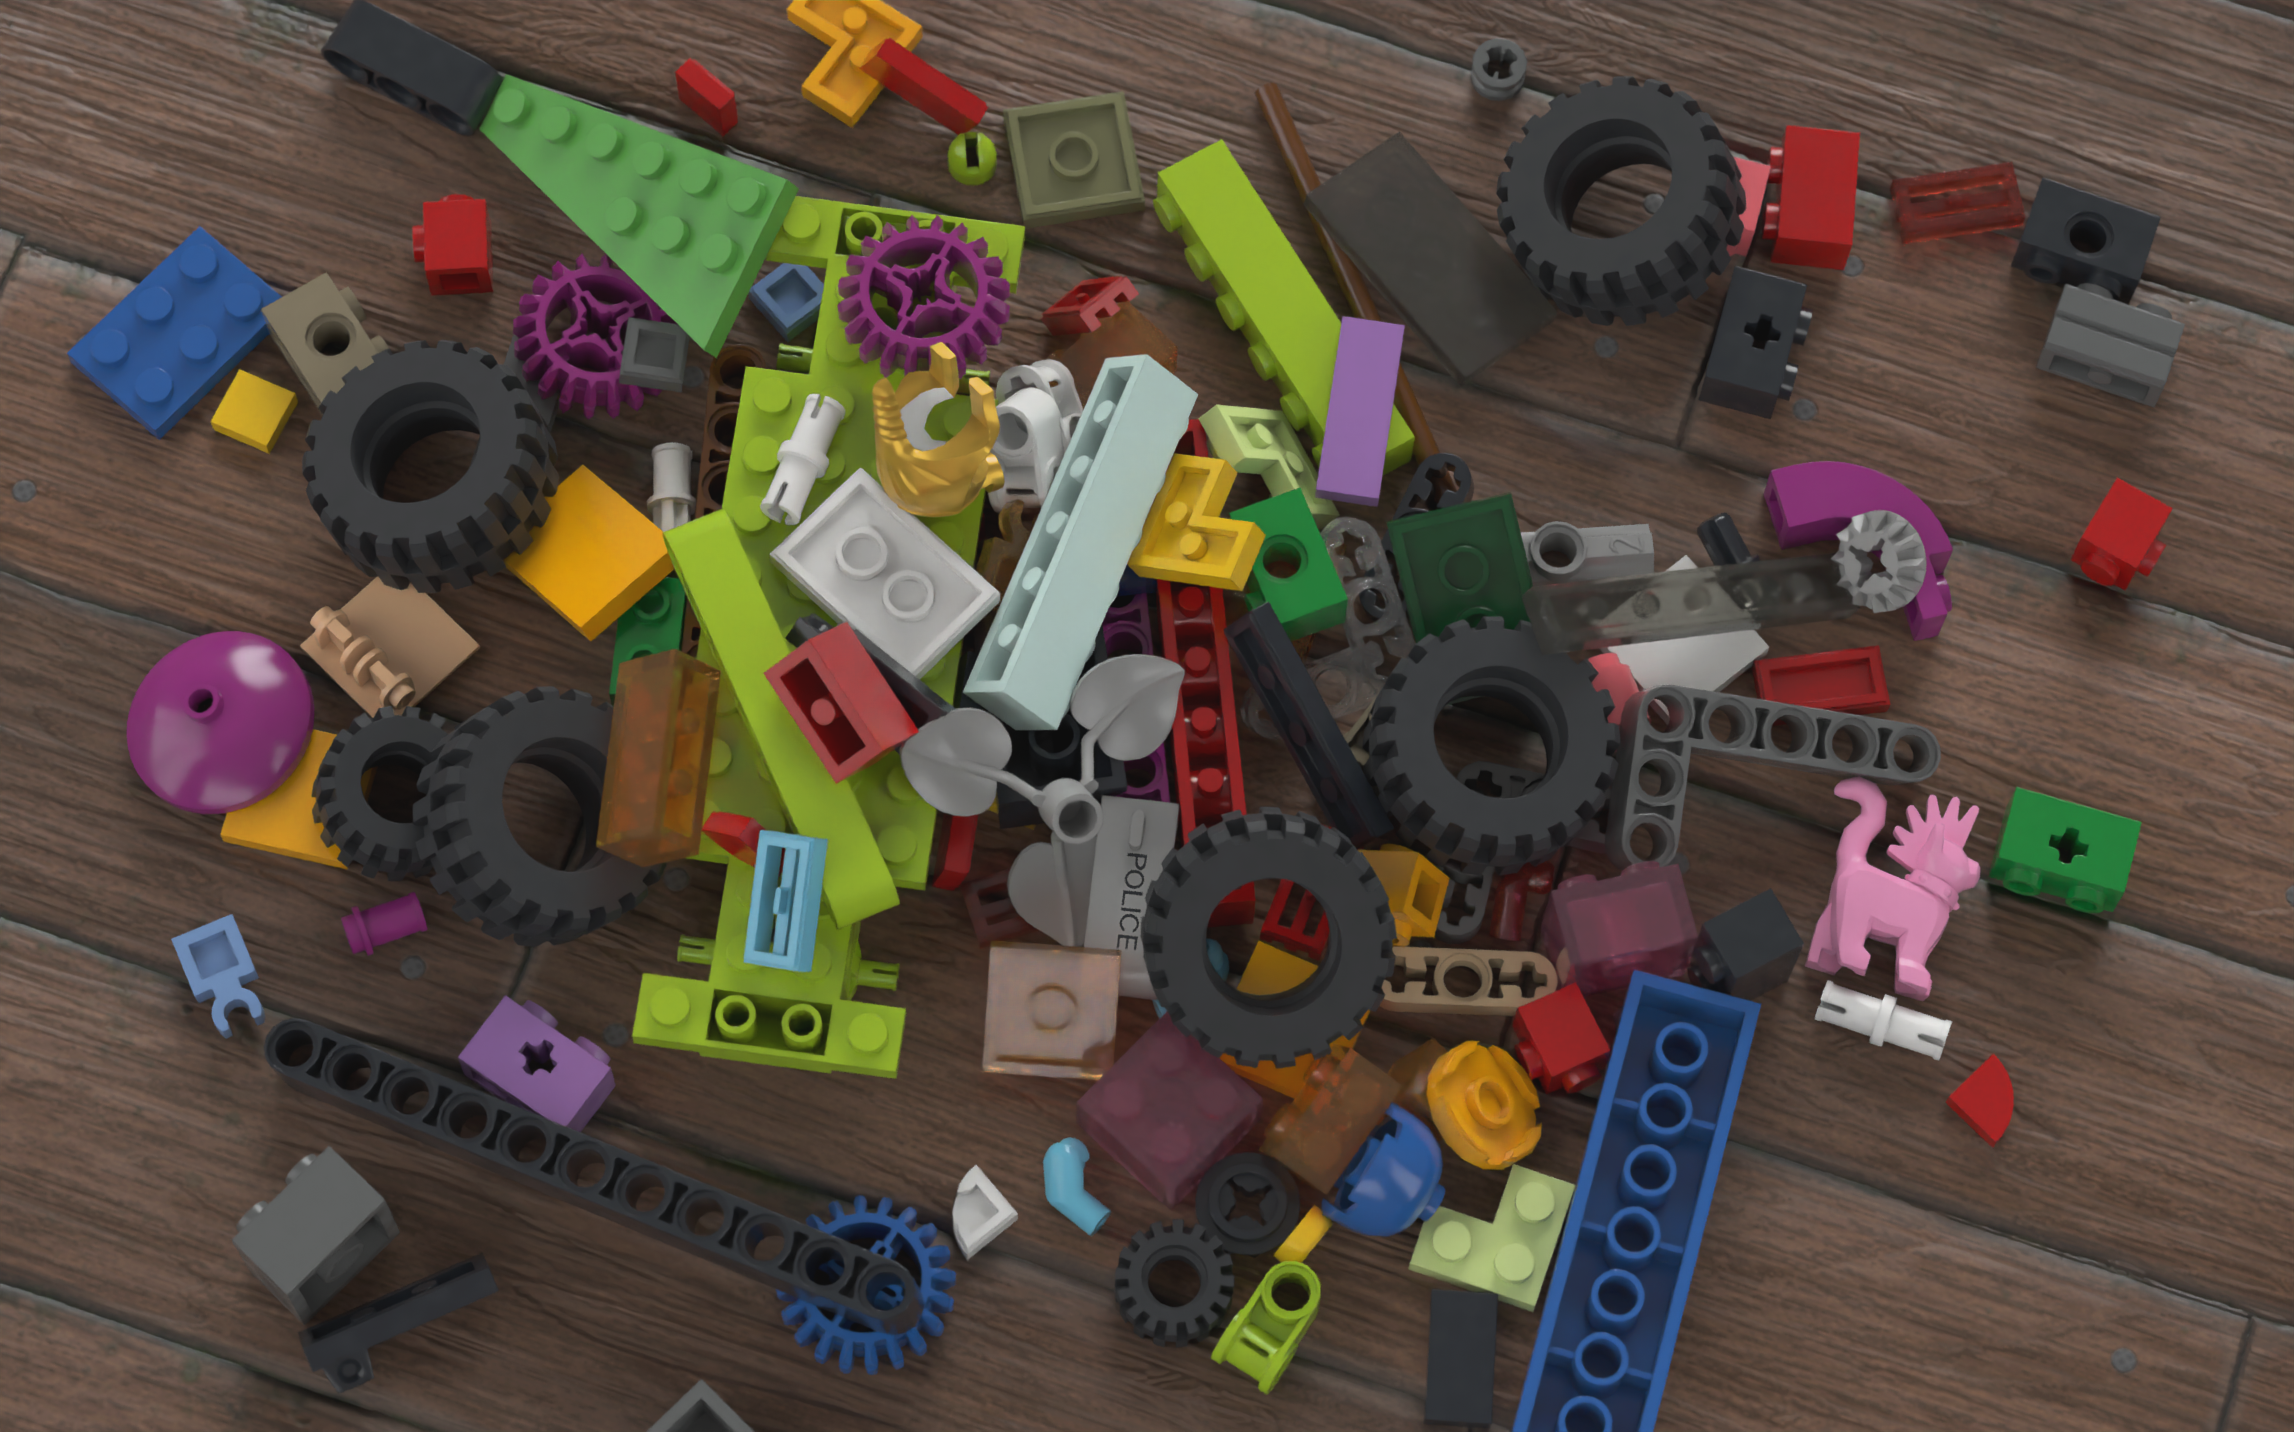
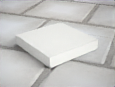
[1589,555,1769,725]

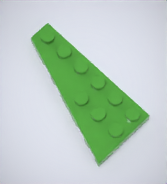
[479,74,799,358]

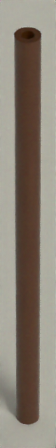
[1255,83,1457,506]

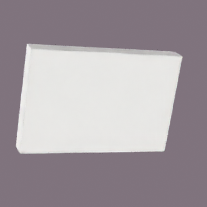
[770,467,1000,680]

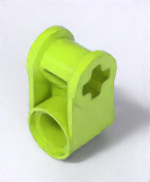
[1211,1261,1321,1395]

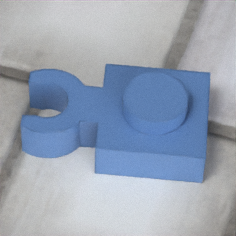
[171,914,265,1039]

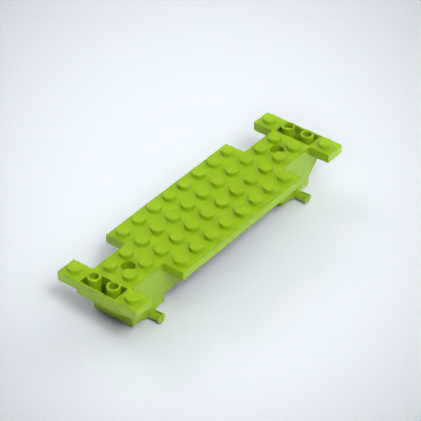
[632,196,1025,1079]

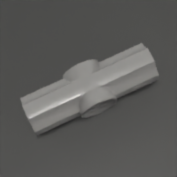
[1521,521,1654,597]

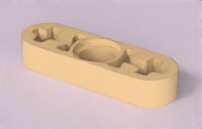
[1380,946,1557,1016]

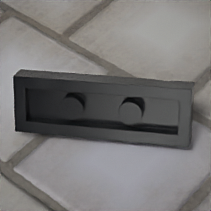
[298,1252,499,1394]

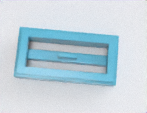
[743,830,828,972]

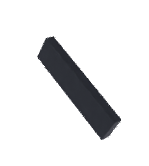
[1223,602,1394,849]

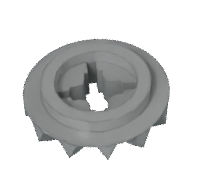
[1831,510,1926,613]

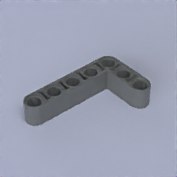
[1605,685,1941,873]

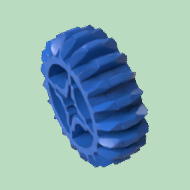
[776,1195,956,1375]

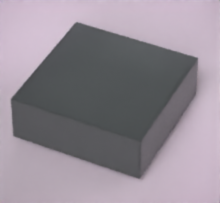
[619,317,690,392]

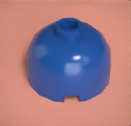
[1321,1101,1445,1237]

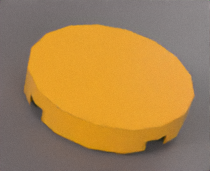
[1427,1041,1542,1170]

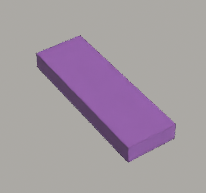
[1315,316,1405,507]

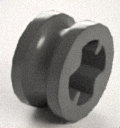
[1470,38,1527,101]

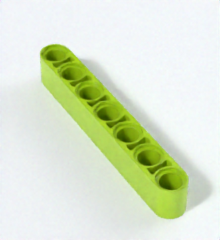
[662,509,900,930]

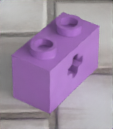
[458,995,616,1132]

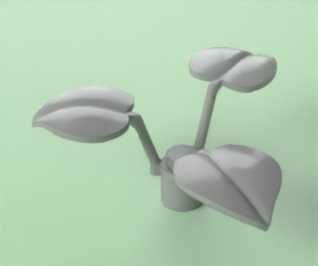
[900,654,1185,952]

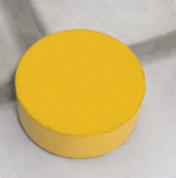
[1273,1204,1333,1263]

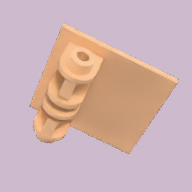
[300,576,480,718]

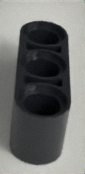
[321,0,503,136]

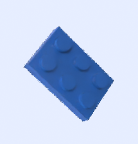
[67,226,282,440]

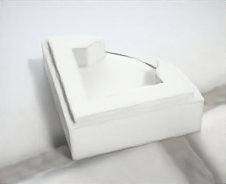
[952,1165,1018,1260]

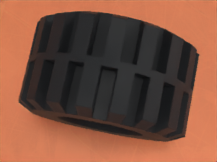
[311,706,448,881]

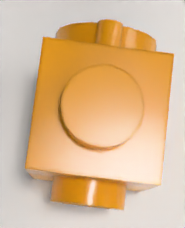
[1357,844,1450,947]

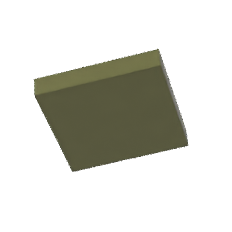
[1003,91,1145,229]

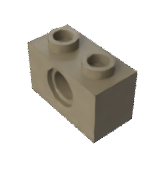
[261,272,389,417]

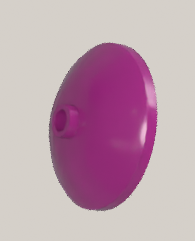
[127,631,314,814]

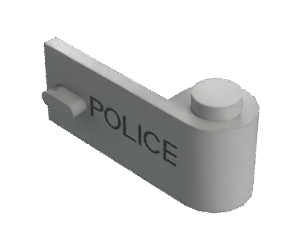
[1080,795,1179,1000]

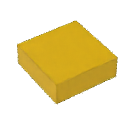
[211,369,298,454]

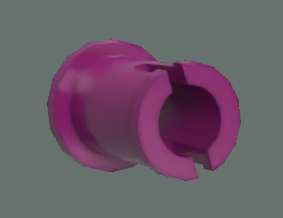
[341,892,428,956]

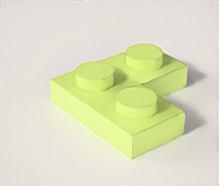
[1198,404,1340,529]
[1408,1164,1576,1312]

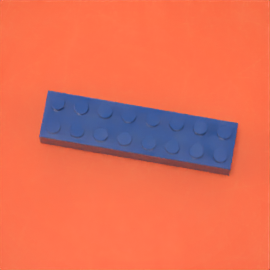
[1511,969,1761,1432]

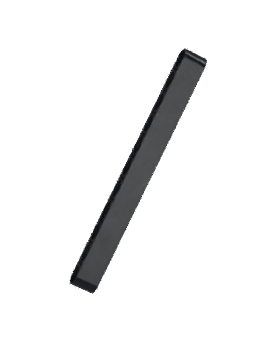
[264,1018,924,1335]

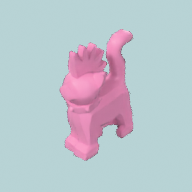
[1805,776,1980,1001]

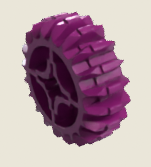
[838,215,1010,379]
[513,253,678,420]

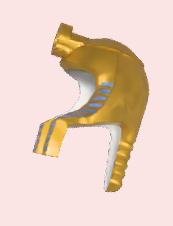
[872,342,1005,517]

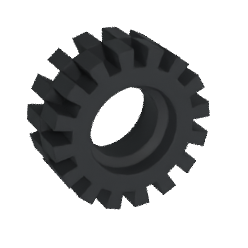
[1115,1219,1235,1348]

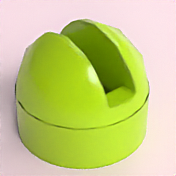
[948,132,997,186]

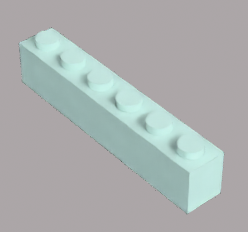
[963,354,1198,730]

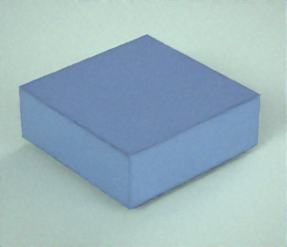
[748,263,824,342]

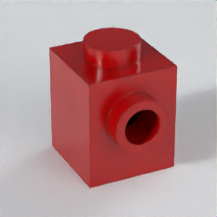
[412,194,494,296]
[2070,477,2173,591]
[1512,982,1611,1095]

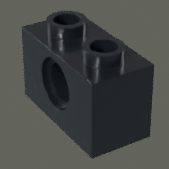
[2011,177,2161,305]

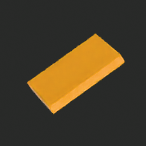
[502,465,675,642]

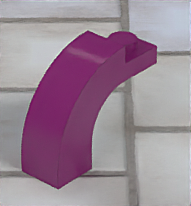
[1764,461,1953,641]

